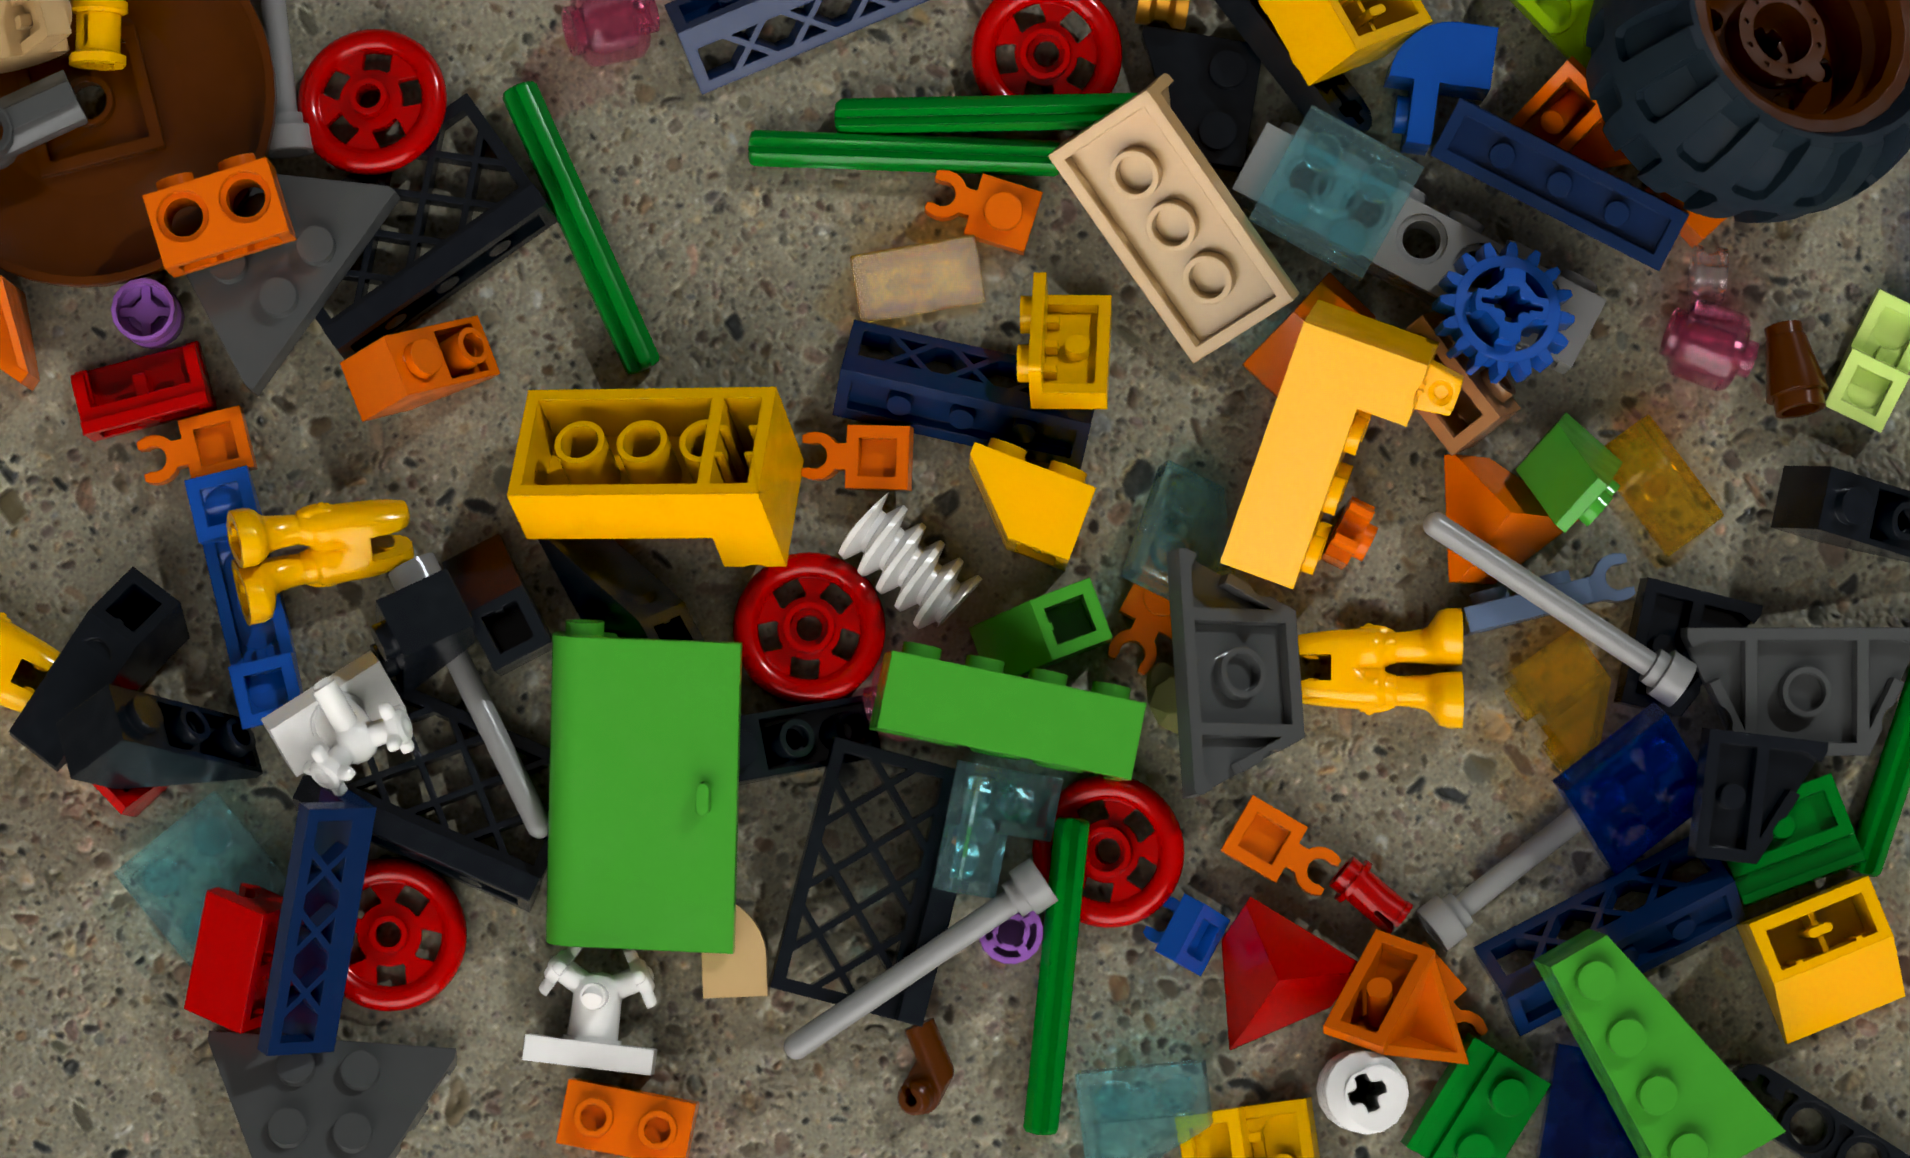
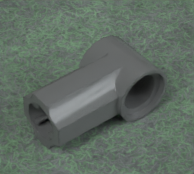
[0,70,89,170]

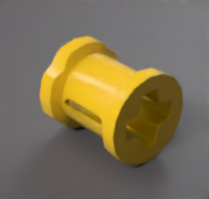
[69,0,128,71]

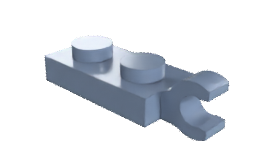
[1462,553,1636,637]

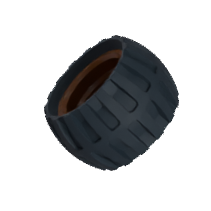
[1586,0,1910,223]

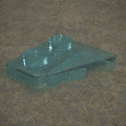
[1075,1059,1213,1158]

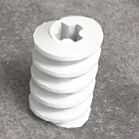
[838,492,982,629]
[1316,1049,1409,1135]

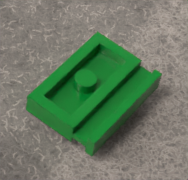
[1726,773,1866,907]
[1400,1032,1551,1158]

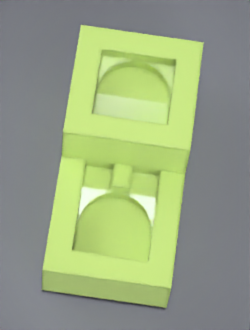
[1825,287,1910,433]

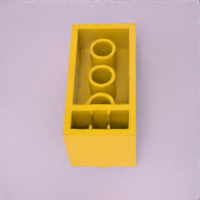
[1220,299,1464,589]
[507,387,804,567]

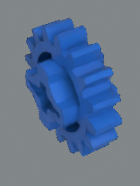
[1432,242,1575,384]

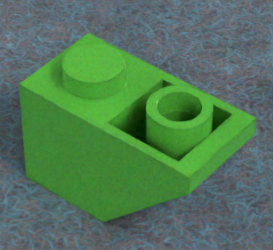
[1516,412,1623,533]
[968,577,1113,677]

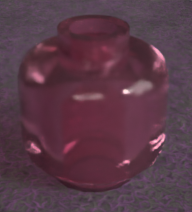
[561,0,660,67]
[1659,299,1759,391]

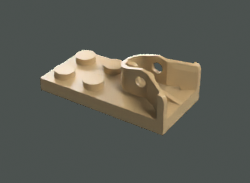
[1048,73,1299,364]

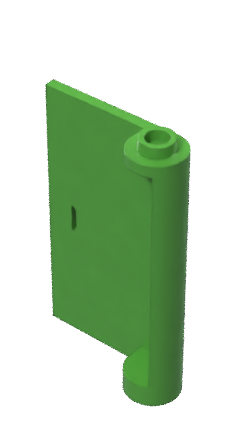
[546,619,743,954]

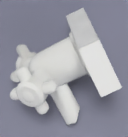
[261,650,414,797]
[522,947,657,1076]

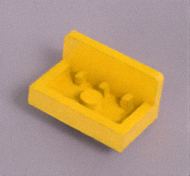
[1017,272,1112,409]

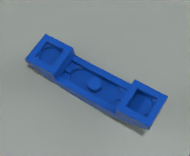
[184,465,303,730]

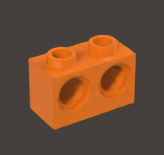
[142,153,297,278]
[556,1077,700,1158]

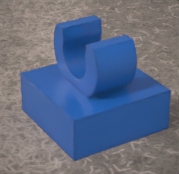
[1143,893,1230,976]

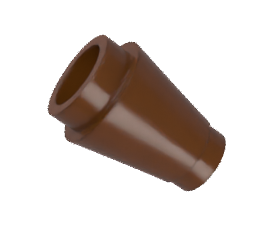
[1764,320,1829,419]

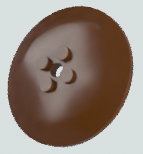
[0,0,277,288]

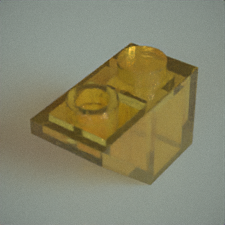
[1504,628,1611,779]

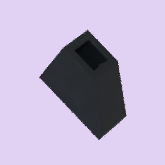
[442,533,552,676]
[370,568,475,694]

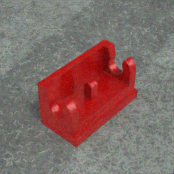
[71,341,217,442]
[184,883,283,1034]

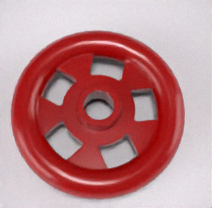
[971,0,1122,96]
[297,29,447,175]
[733,552,886,705]
[1032,775,1185,928]
[344,858,467,1012]

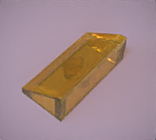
[850,234,986,323]
[1605,414,1724,557]

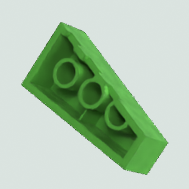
[869,641,1146,781]
[1533,929,1786,1158]

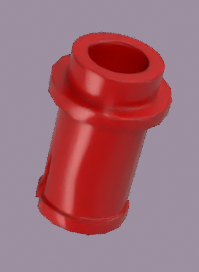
[1329,856,1413,934]

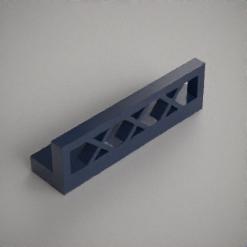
[664,0,929,95]
[1431,97,1689,271]
[832,320,1094,470]
[257,787,377,1056]
[1473,837,1747,1037]

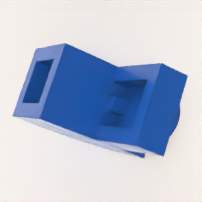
[1383,22,1499,156]

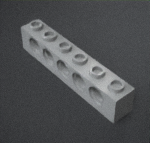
[1230,122,1607,375]

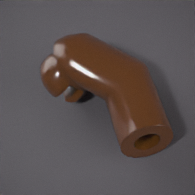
[897,1018,954,1116]

